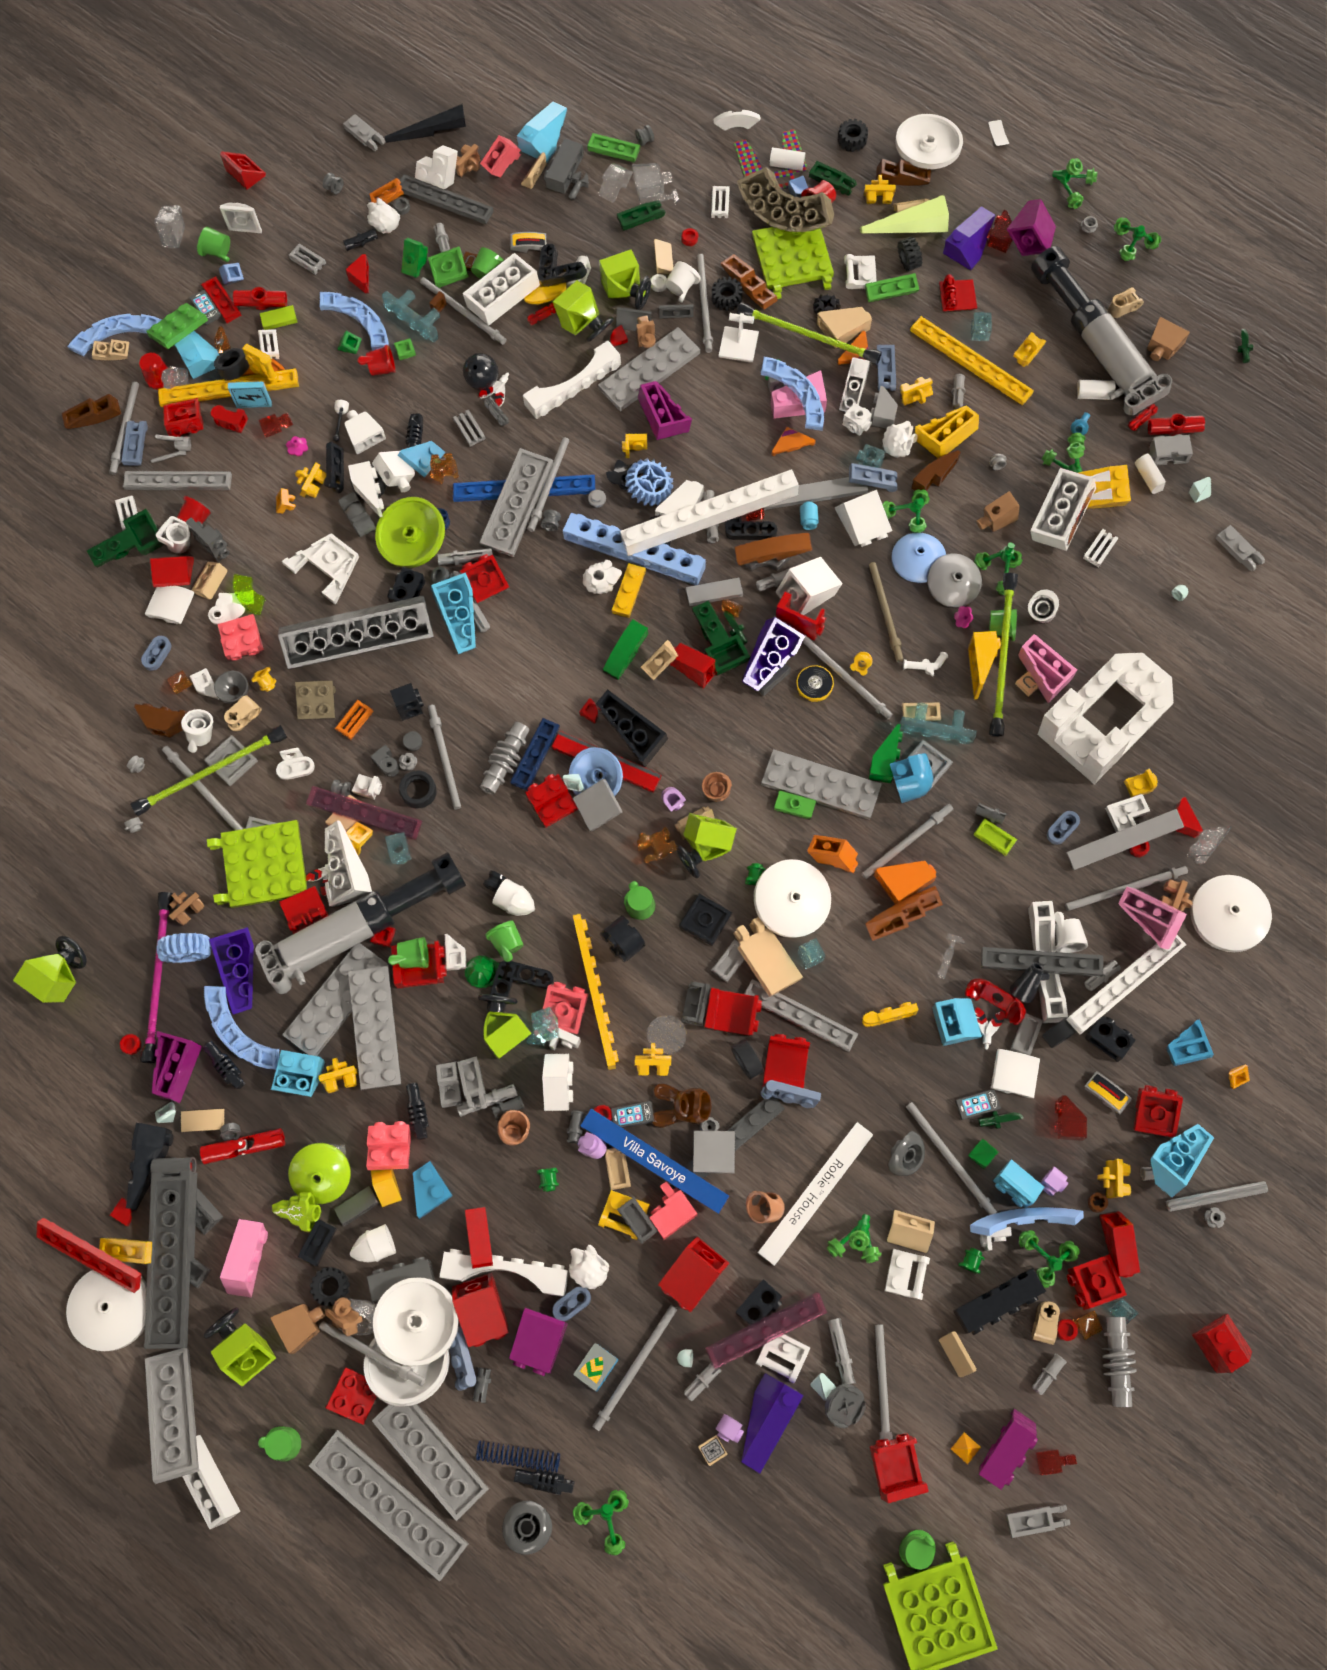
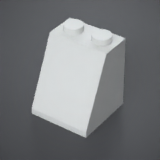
[835,490,892,547]
[776,557,842,615]

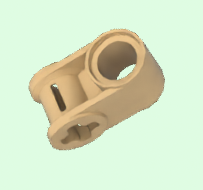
[1108,288,1144,318]
[224,695,261,731]
[1032,1302,1060,1345]

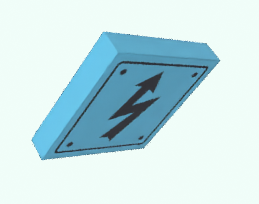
[228,382,272,408]

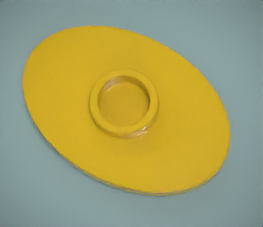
[524,281,567,304]

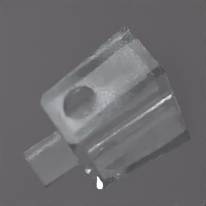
[632,163,672,201]
[154,205,185,248]

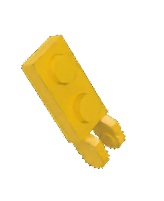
[862,1002,919,1027]

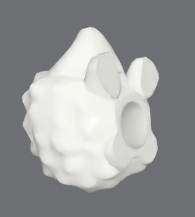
[367,198,400,234]
[883,421,917,458]
[583,560,622,594]
[569,1245,609,1289]

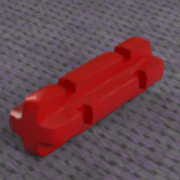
[527,302,556,325]
[1128,404,1158,431]

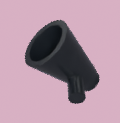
[1010,963,1050,1003]

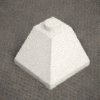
[220,203,262,233]

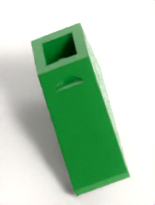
[869,724,903,783]

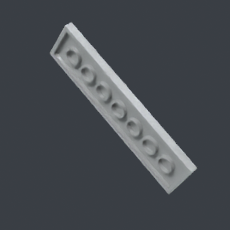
[309,1430,469,1582]

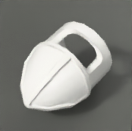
[492,879,535,916]
[350,1224,396,1262]

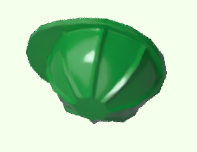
[465,956,501,988]

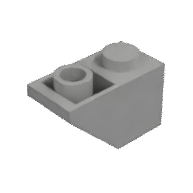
[871,386,898,429]

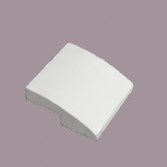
[145,586,194,624]
[991,1049,1040,1098]

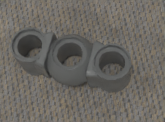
[338,492,376,537]

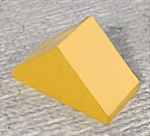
[371,1169,402,1207]

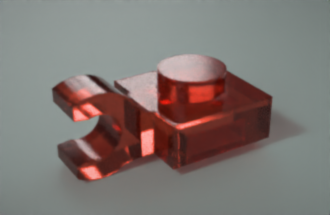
[259,413,293,438]
[1036,1449,1077,1475]

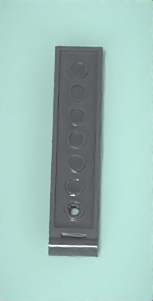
[144,1157,197,1349]

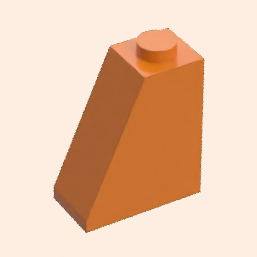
[874,861,936,904]

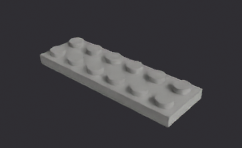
[598,327,700,412]
[480,448,554,557]
[761,749,882,820]
[283,943,389,1056]
[348,966,402,1090]
[145,1348,199,1484]
[372,1404,490,1521]

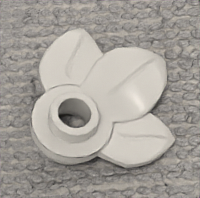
[208,594,245,624]

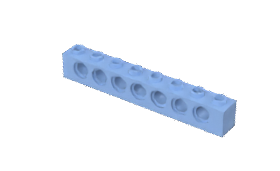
[563,513,706,585]

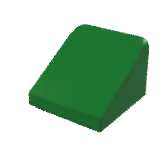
[338,331,362,354]

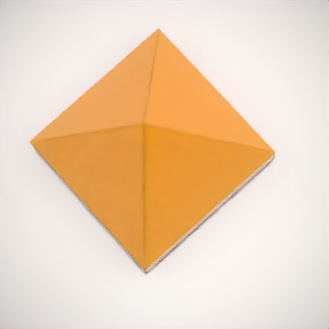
[1228,1064,1250,1089]
[951,1432,981,1464]

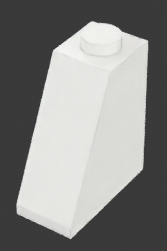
[655,480,704,516]

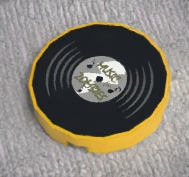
[796,665,834,702]

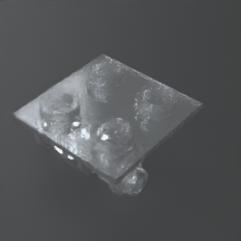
[1186,826,1232,865]

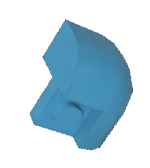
[890,753,934,803]

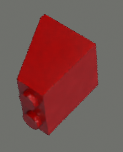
[658,1236,729,1312]
[452,1272,509,1347]
[1192,1313,1252,1373]

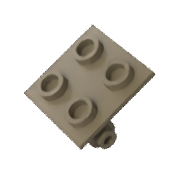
[295,681,336,719]

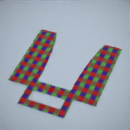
[734,129,808,189]

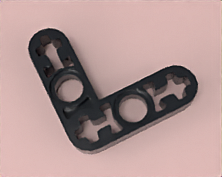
[538,243,587,286]
[725,489,778,540]
[487,961,554,1011]

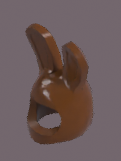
[652,1084,712,1128]

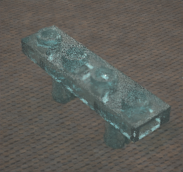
[382,289,440,342]
[899,703,977,744]

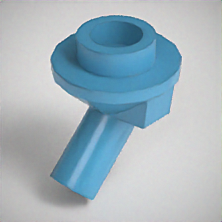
[1071,412,1090,435]

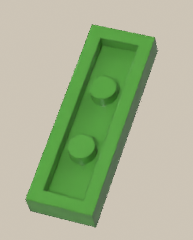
[587,133,640,162]
[865,273,919,303]

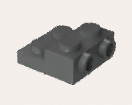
[186,518,229,562]

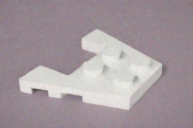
[282,533,359,604]

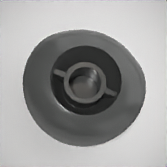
[888,1131,925,1176]
[502,1501,552,1555]

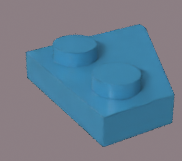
[398,441,445,478]
[1166,1019,1214,1066]
[413,1161,453,1219]

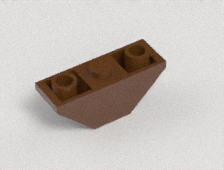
[134,703,188,738]

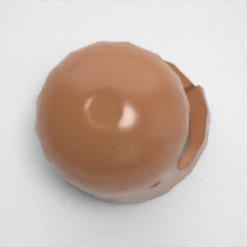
[702,772,732,802]
[746,1191,785,1223]

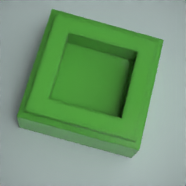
[394,338,416,360]

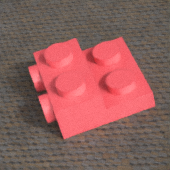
[217,614,264,661]
[539,982,589,1034]
[366,1121,411,1170]

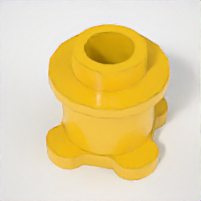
[850,652,872,676]
[251,667,276,692]

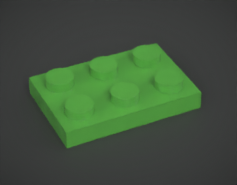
[146,303,208,349]

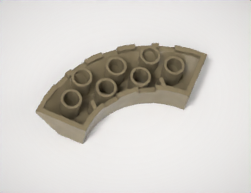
[737,167,834,232]

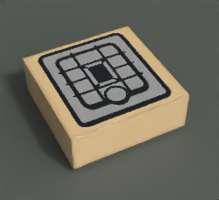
[698,1435,727,1466]

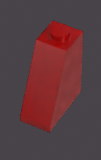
[670,643,715,689]
[1099,1211,1140,1277]

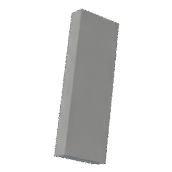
[686,578,743,606]

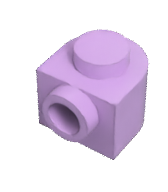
[661,787,686,812]
[578,1132,607,1159]
[1040,1167,1068,1196]
[716,1414,744,1443]

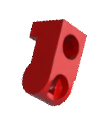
[211,405,248,433]

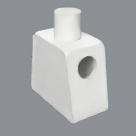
[344,410,386,455]
[372,451,415,492]

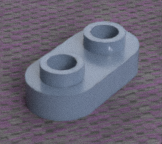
[141,636,172,671]
[1047,811,1080,845]
[553,1287,591,1321]

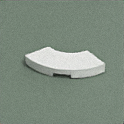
[713,110,760,131]

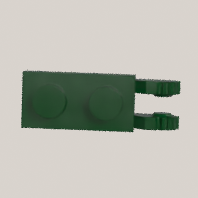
[809,161,857,196]
[617,200,666,231]

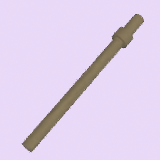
[869,562,904,662]

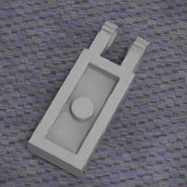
[343,114,385,151]
[1215,525,1265,571]
[457,1056,487,1112]
[1006,1505,1070,1538]

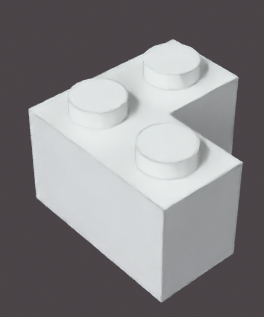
[415,145,458,189]
[542,1054,573,1111]

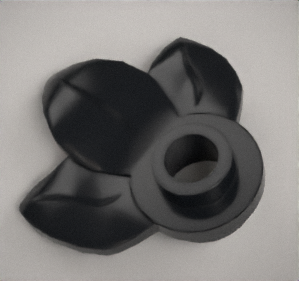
[606,459,641,490]

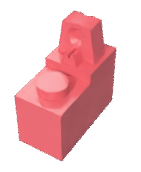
[480,135,521,178]
[649,1181,697,1240]

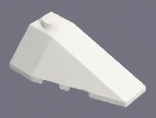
[325,820,372,907]

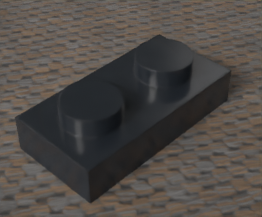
[298,1219,337,1266]

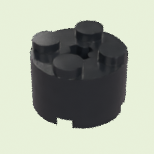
[600,915,646,963]

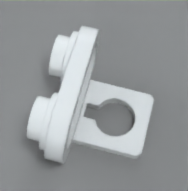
[276,748,315,780]

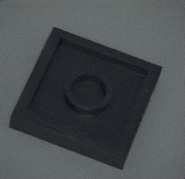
[679,893,732,946]

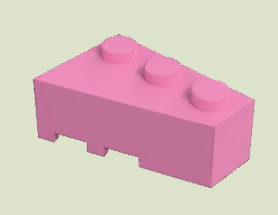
[771,371,827,419]
[1018,634,1077,703]
[1118,886,1187,949]
[220,1219,268,1298]

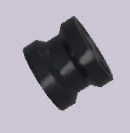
[483,870,506,893]

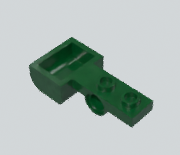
[87,509,164,568]
[692,600,750,676]

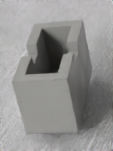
[1149,434,1193,465]

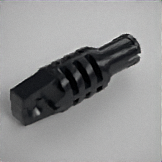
[405,413,423,448]
[203,1041,246,1089]
[406,1083,429,1140]
[514,1468,575,1495]

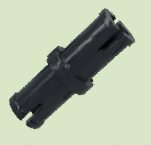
[343,228,378,252]

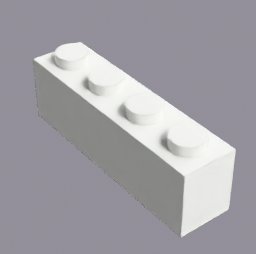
[182,1435,240,1529]

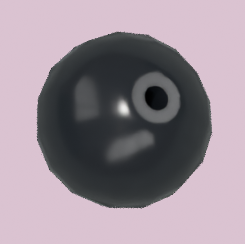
[463,353,499,390]

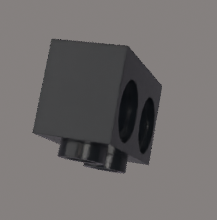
[387,567,426,603]
[390,683,424,721]
[1085,1016,1136,1062]
[735,1279,782,1326]

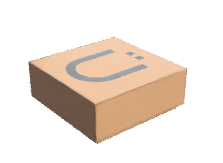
[1015,671,1038,697]

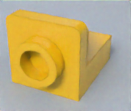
[622,434,647,458]
[1124,769,1158,798]
[346,822,373,855]

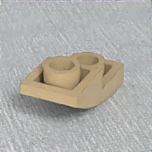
[92,339,129,360]
[181,1109,224,1132]

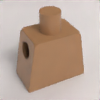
[1147,317,1190,361]
[976,491,1019,532]
[271,1304,326,1354]

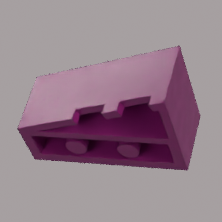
[638,381,692,440]
[152,1031,202,1103]
[979,1408,1038,1490]

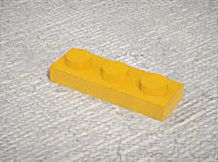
[612,563,646,618]
[99,1238,152,1264]

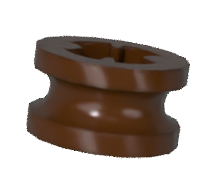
[1088,1192,1108,1213]

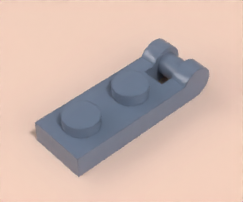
[876,345,896,391]
[121,421,148,466]
[849,463,897,492]
[760,1080,821,1108]
[449,1326,476,1391]

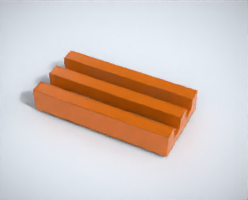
[369,178,404,204]
[335,700,373,740]

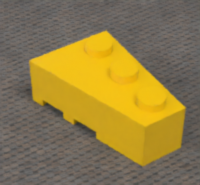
[915,406,979,458]

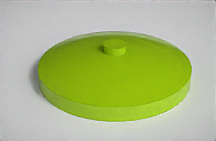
[375,497,445,568]

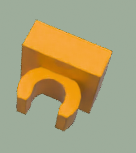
[276,488,296,514]

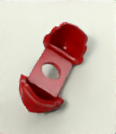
[965,979,1026,1025]

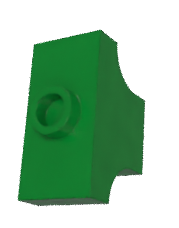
[401,238,428,278]

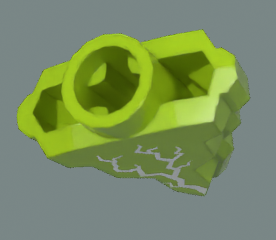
[272,1192,321,1233]

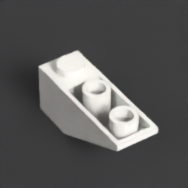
[839,357,870,412]
[348,461,384,517]

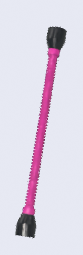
[140,892,174,1064]

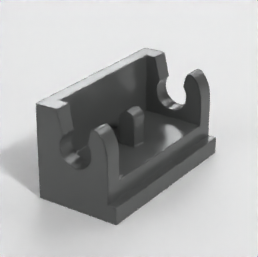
[681,982,710,1027]

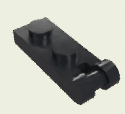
[324,441,344,494]

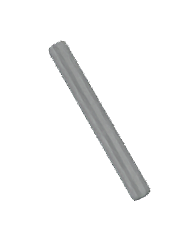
[1166,1181,1268,1212]

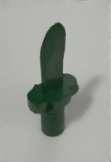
[1237,329,1254,363]
[723,611,748,645]
[978,1111,1023,1129]

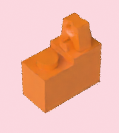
[807,835,858,873]

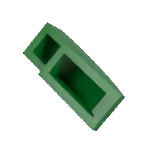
[603,619,648,680]

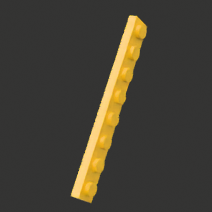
[573,914,619,1070]

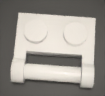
[844,254,876,289]
[884,1249,930,1300]
[756,1333,810,1383]

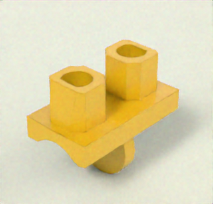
[864,175,896,204]
[1013,332,1046,367]
[900,377,933,406]
[295,463,326,498]
[635,1043,671,1076]
[319,1058,359,1093]
[1097,1159,1131,1199]

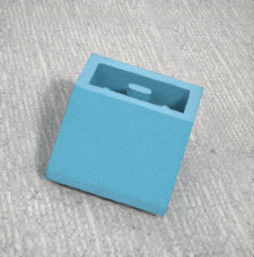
[932,998,982,1046]
[271,1050,325,1097]
[993,1159,1044,1208]

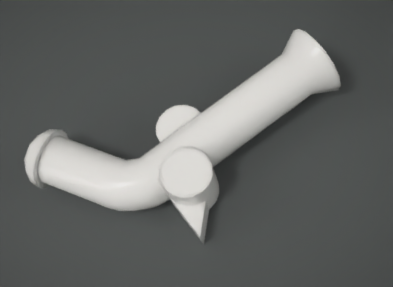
[903,652,948,677]

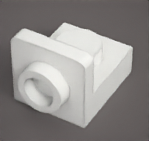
[352,774,382,800]
[548,1028,581,1050]
[980,1227,1012,1251]

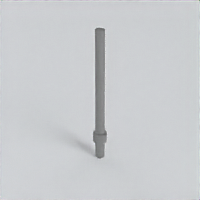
[109,381,139,475]
[527,437,569,532]
[428,705,461,810]
[861,804,954,879]
[319,1321,426,1386]
[875,1325,893,1441]

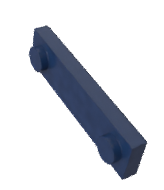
[510,718,560,791]

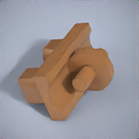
[455,144,481,177]
[636,316,656,348]
[1159,880,1193,912]
[169,892,205,926]
[325,1297,362,1336]

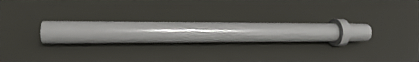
[697,254,713,353]
[420,277,506,345]
[802,634,893,719]
[162,746,243,830]
[1065,866,1188,911]
[906,1102,997,1215]
[592,1305,677,1431]

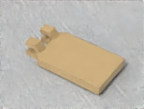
[733,917,803,997]

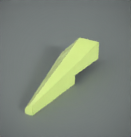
[860,195,949,233]

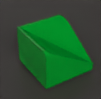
[968,1138,998,1169]

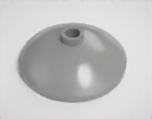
[927,554,982,608]

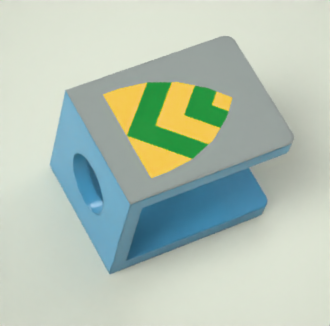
[573,1343,618,1391]

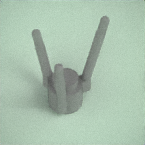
[151,435,191,463]

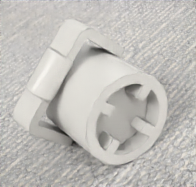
[156,516,190,554]

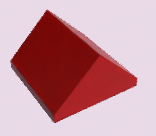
[220,151,266,190]
[150,556,194,587]

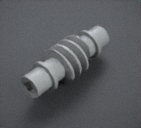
[480,722,529,795]
[1102,1317,1137,1407]

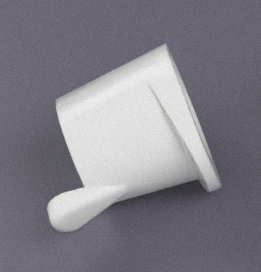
[665,261,701,303]
[1028,590,1059,623]
[181,709,213,753]
[1054,912,1088,953]

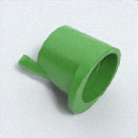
[197,226,230,262]
[471,247,504,279]
[989,609,1017,641]
[624,881,656,920]
[485,921,524,962]
[388,937,429,968]
[258,1427,301,1461]
[899,1530,935,1570]

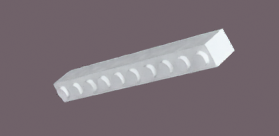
[620,469,799,556]

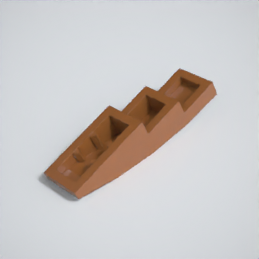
[721,254,778,310]
[735,533,812,566]
[865,886,943,941]

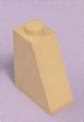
[817,307,872,348]

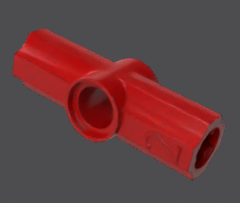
[233,287,287,310]
[1147,414,1205,436]

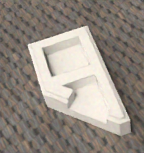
[189,668,219,699]
[445,934,467,971]

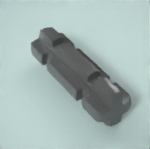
[483,396,509,426]

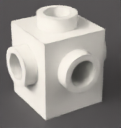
[843,403,872,436]

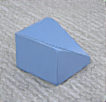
[788,176,808,198]
[219,263,244,285]

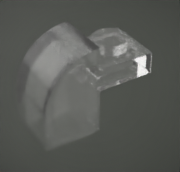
[598,163,632,203]

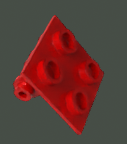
[939,274,977,311]
[279,886,328,934]
[325,1367,377,1425]

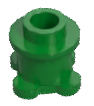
[745,863,766,886]
[537,1168,559,1192]
[958,1247,985,1274]

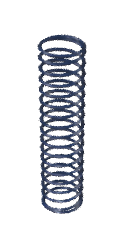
[476,1440,560,1473]

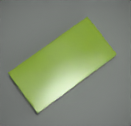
[260,305,298,330]
[974,819,1017,856]

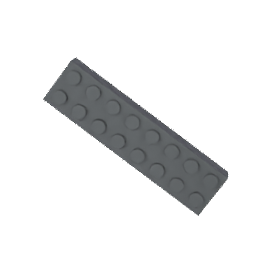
[278,596,433,669]

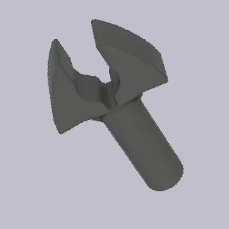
[569,171,589,200]

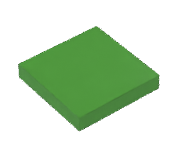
[428,247,469,288]

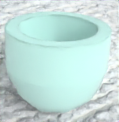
[1171,585,1188,601]
[677,1349,693,1367]

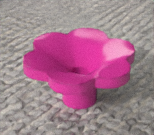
[286,436,308,456]
[954,606,973,628]

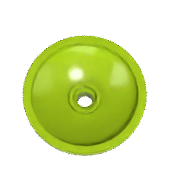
[288,1143,351,1204]

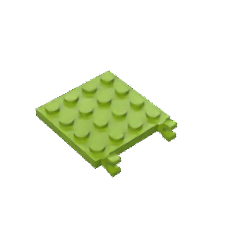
[752,227,834,299]
[207,820,307,908]
[883,1542,998,1670]

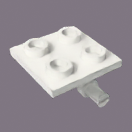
[719,313,759,362]

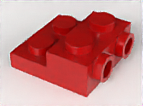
[163,398,204,437]
[460,554,509,604]
[525,774,578,828]
[1133,1085,1183,1138]
[1067,1254,1127,1310]

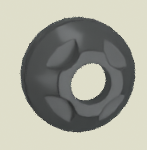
[214,671,249,704]

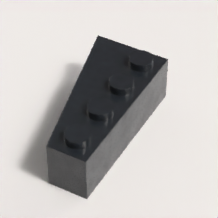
[596,689,668,767]
[953,1268,1046,1335]

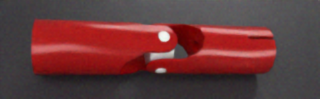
[200,1128,285,1165]

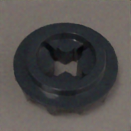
[813,293,841,315]

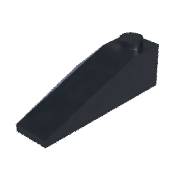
[126,1123,173,1211]

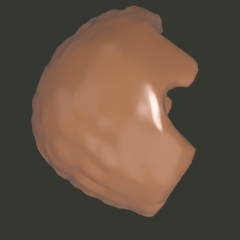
[498,1110,530,1146]

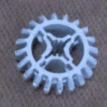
[625,458,673,506]
[156,933,212,963]

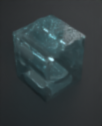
[971,312,992,341]
[856,444,886,468]
[385,832,411,864]
[797,938,825,970]
[531,1007,559,1043]

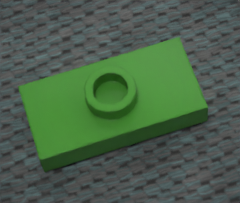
[774,791,816,820]

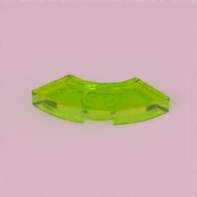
[233,574,265,615]

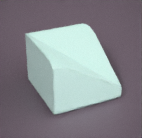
[1189,477,1211,503]
[810,1373,836,1401]

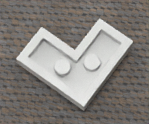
[1105,794,1150,832]

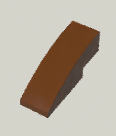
[876,159,931,186]
[62,394,121,429]
[911,450,961,491]

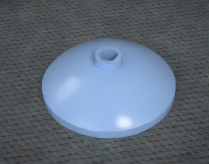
[892,533,946,583]
[569,747,623,796]

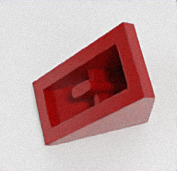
[345,254,369,293]
[1175,797,1203,838]

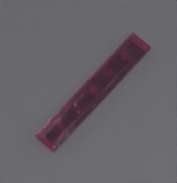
[306,786,422,840]
[705,1292,827,1369]

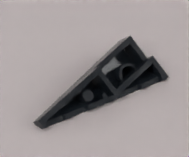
[384,103,466,143]

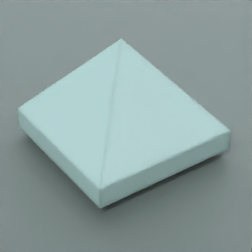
[563,774,585,793]
[155,1101,176,1123]

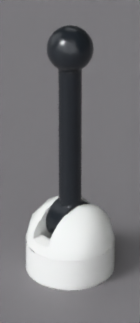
[333,400,349,442]

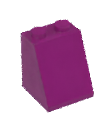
[1007,199,1056,256]
[509,1308,568,1376]

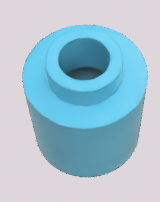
[800,501,819,530]

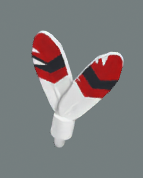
[479,373,509,407]
[306,867,328,896]
[974,1007,1005,1049]

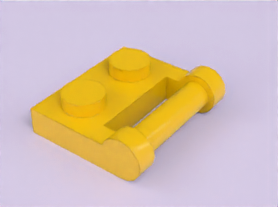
[242,343,279,383]
[598,1190,650,1240]

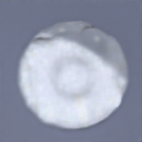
[647,1015,686,1055]

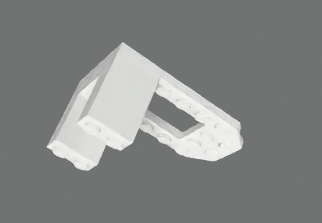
[1037,653,1173,785]

